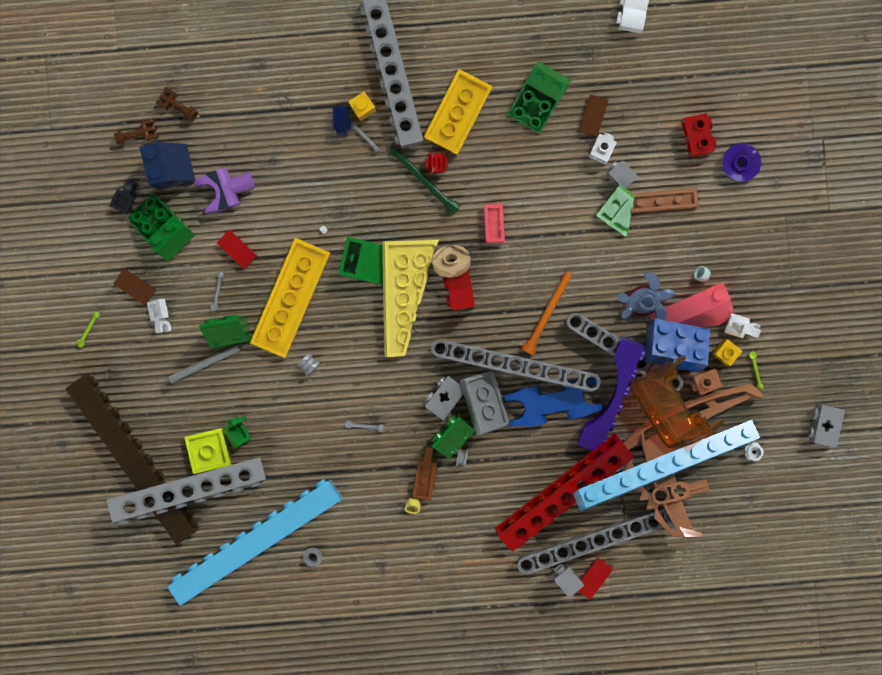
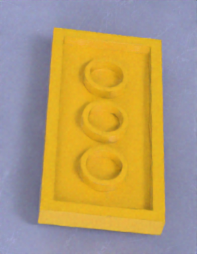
[424,69,493,155]

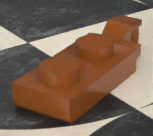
[412,446,437,501]

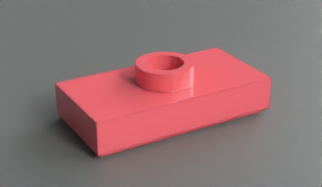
[484,204,505,243]

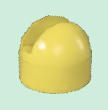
[405,497,421,514]

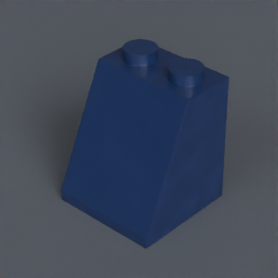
[139,142,196,190]

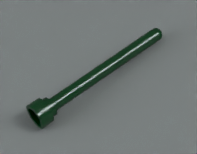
[390,146,461,217]

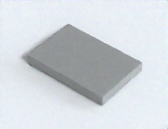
[460,370,510,436]

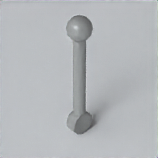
[350,122,380,152]
[210,272,224,311]
[345,421,385,432]

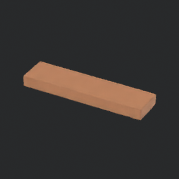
[632,188,699,213]

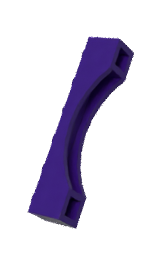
[578,336,645,451]

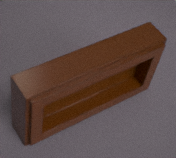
[579,94,609,138]
[113,268,157,305]

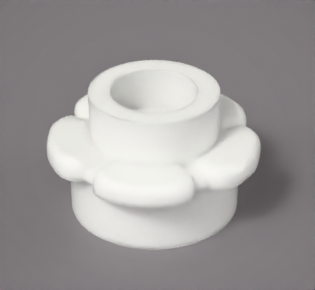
[745,442,764,462]

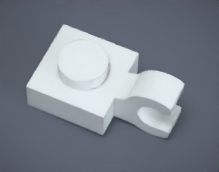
[147,298,171,333]
[724,313,761,338]

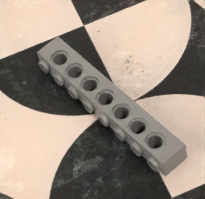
[360,0,424,149]
[106,457,266,525]

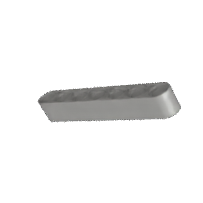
[566,313,683,392]

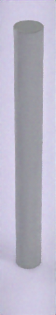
[169,344,241,383]

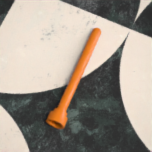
[520,271,572,356]

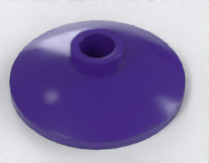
[722,143,761,182]

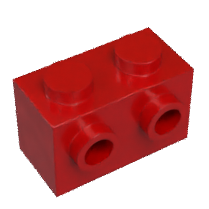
[681,113,717,158]

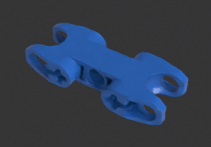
[504,378,603,427]

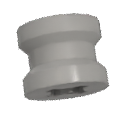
[297,353,320,377]

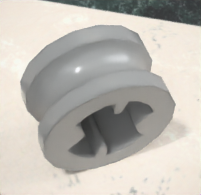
[456,449,468,467]

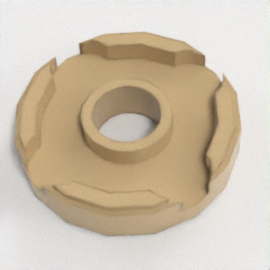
[432,245,471,277]

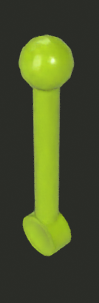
[76,311,100,348]
[748,351,764,391]

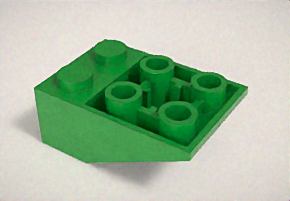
[507,61,571,134]
[127,192,195,262]
[338,237,383,285]
[199,314,251,348]
[432,414,475,459]

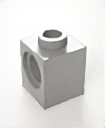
[606,160,638,189]

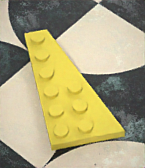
[382,240,439,357]

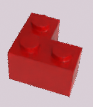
[443,269,475,311]

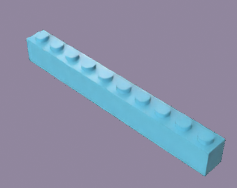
[573,420,760,511]
[167,479,342,605]

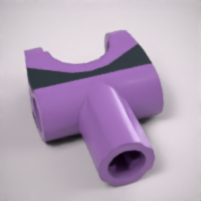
[194,168,256,214]

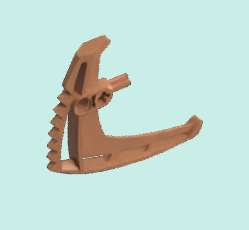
[623,384,763,538]

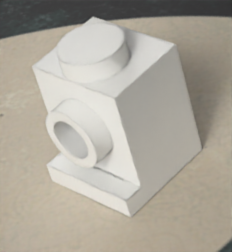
[588,133,617,165]

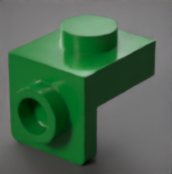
[223,416,252,448]

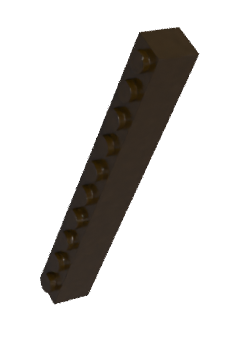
[65,375,199,545]

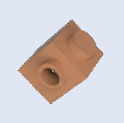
[690,368,723,395]

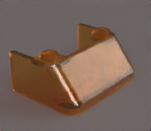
[631,355,724,448]

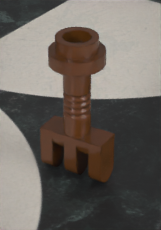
[155,87,198,121]
[114,118,159,145]

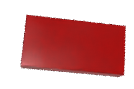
[217,229,258,270]
[578,557,613,600]

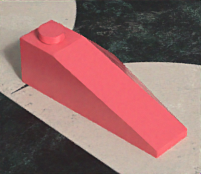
[649,282,734,327]

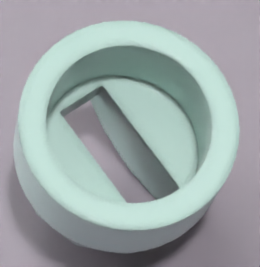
[694,266,711,283]

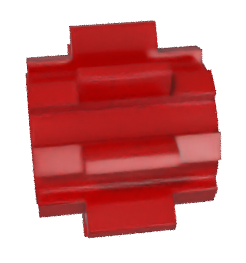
[425,152,448,174]

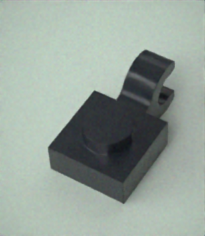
[109,179,138,214]

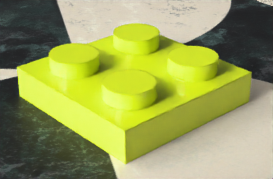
[184,428,232,474]

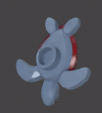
[617,272,675,320]

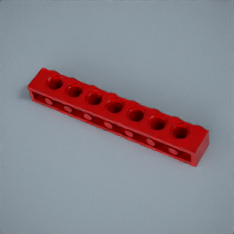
[495,433,634,552]

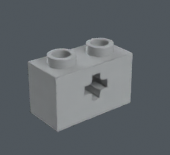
[425,376,464,420]
[808,404,845,448]
[551,562,584,598]

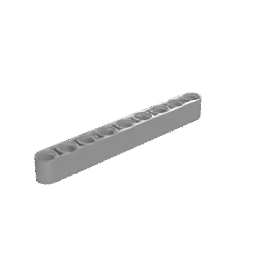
[431,340,600,392]
[517,506,672,574]

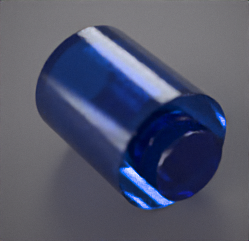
[332,106,352,135]

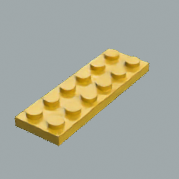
[250,238,331,358]

